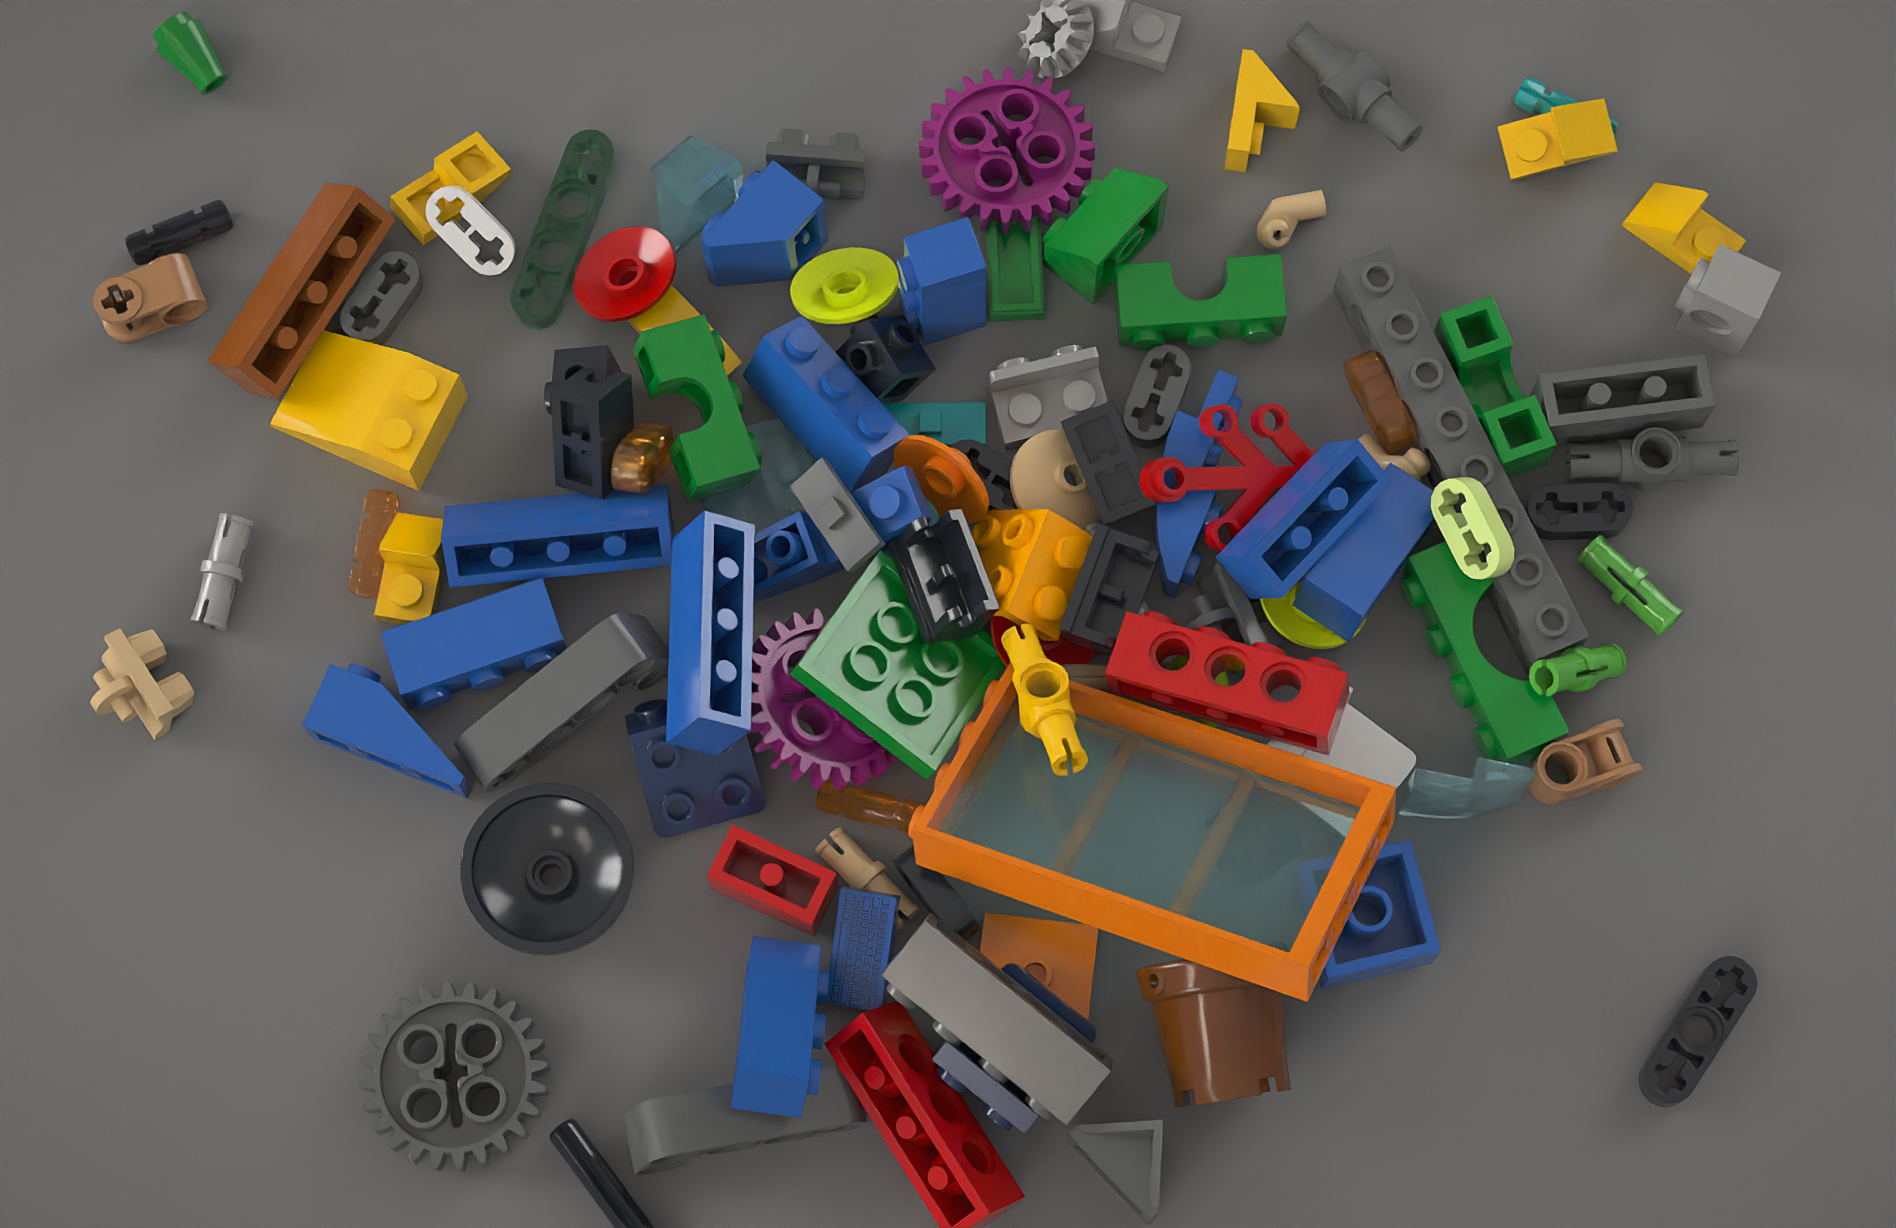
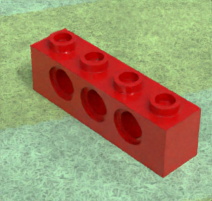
[1105,611,1350,756]
[824,1001,1025,1228]

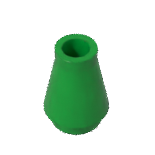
[152,12,228,95]

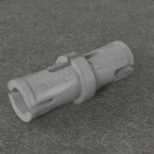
[190,513,255,631]

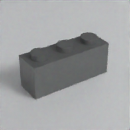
[1529,353,1716,446]

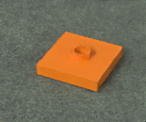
[980,912,1099,1020]

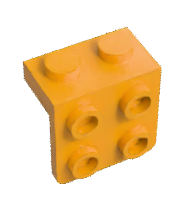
[971,509,1093,641]

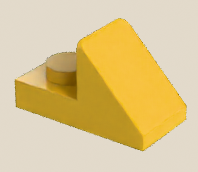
[1224,49,1300,173]
[1498,98,1618,181]
[1622,182,1746,274]
[374,512,445,625]

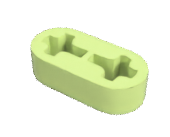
[1431,477,1515,579]

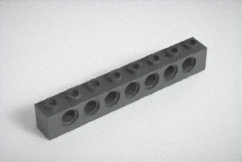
[1333,246,1589,676]

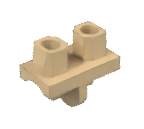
[90,628,195,740]

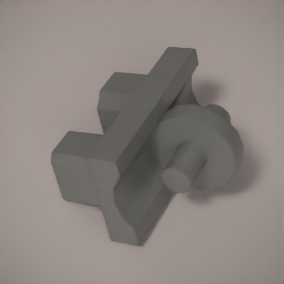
[766,128,865,199]
[1186,562,1287,675]

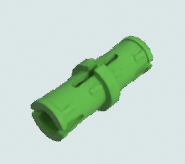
[1576,535,1684,637]
[1529,643,1627,696]

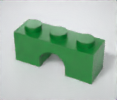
[1114,254,1287,351]
[1434,295,1557,478]
[632,314,762,502]

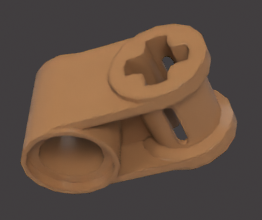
[93,253,208,343]
[1526,719,1644,805]

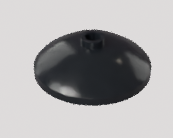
[460,783,634,956]

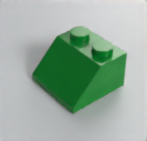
[1043,167,1169,305]

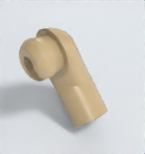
[1358,433,1430,482]

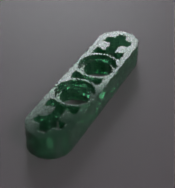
[510,129,616,330]

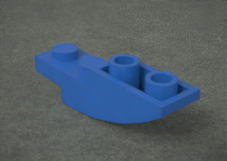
[1154,369,1243,599]
[753,465,932,603]

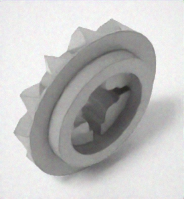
[1018,0,1094,79]

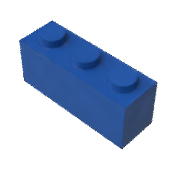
[897,217,987,346]
[742,316,910,493]
[1216,439,1392,599]
[1292,463,1435,642]
[380,578,567,710]
[731,936,830,1118]

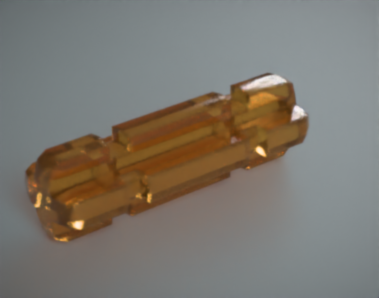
[347,489,399,598]
[815,779,926,833]

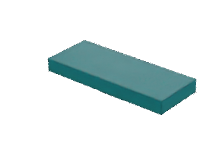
[883,402,986,447]

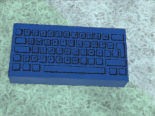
[826,887,901,1010]

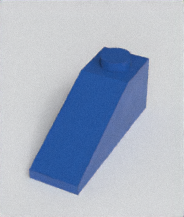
[302,663,471,799]

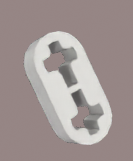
[425,185,516,276]

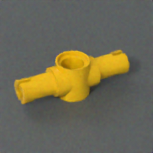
[1001,624,1088,776]

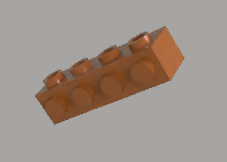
[207,183,396,399]

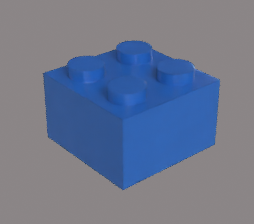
[1292,839,1441,990]

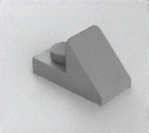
[1081,0,1182,72]

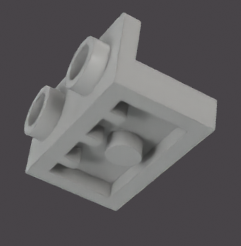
[989,345,1108,450]

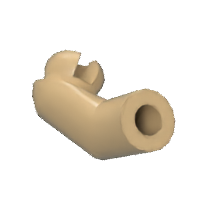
[1257,190,1326,249]

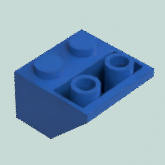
[701,160,828,287]

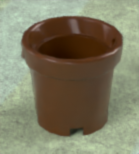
[1135,945,1291,1107]

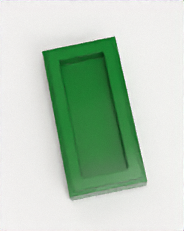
[986,216,1045,322]

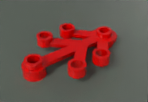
[1140,403,1320,552]

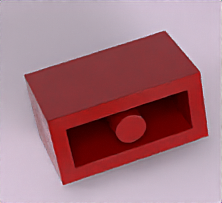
[707,825,839,937]

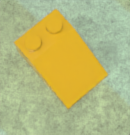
[270,330,468,491]

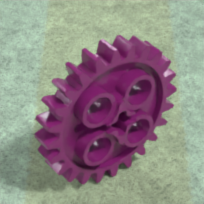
[919,67,1095,235]
[748,609,899,791]

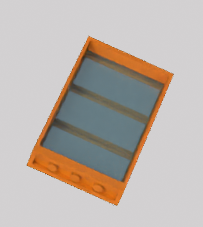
[908,662,1396,1002]

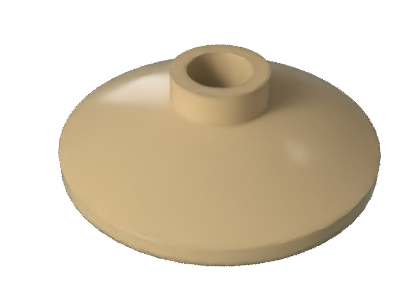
[1010,430,1102,533]

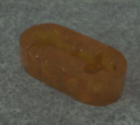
[1343,350,1416,454]
[611,421,674,494]

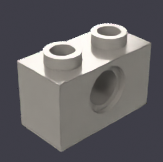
[1674,244,1781,358]

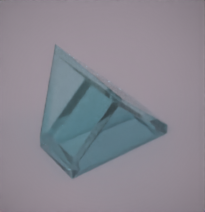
[650,135,744,254]

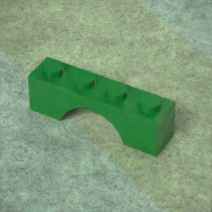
[1400,541,1570,771]

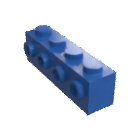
[441,485,674,587]
[666,510,755,756]

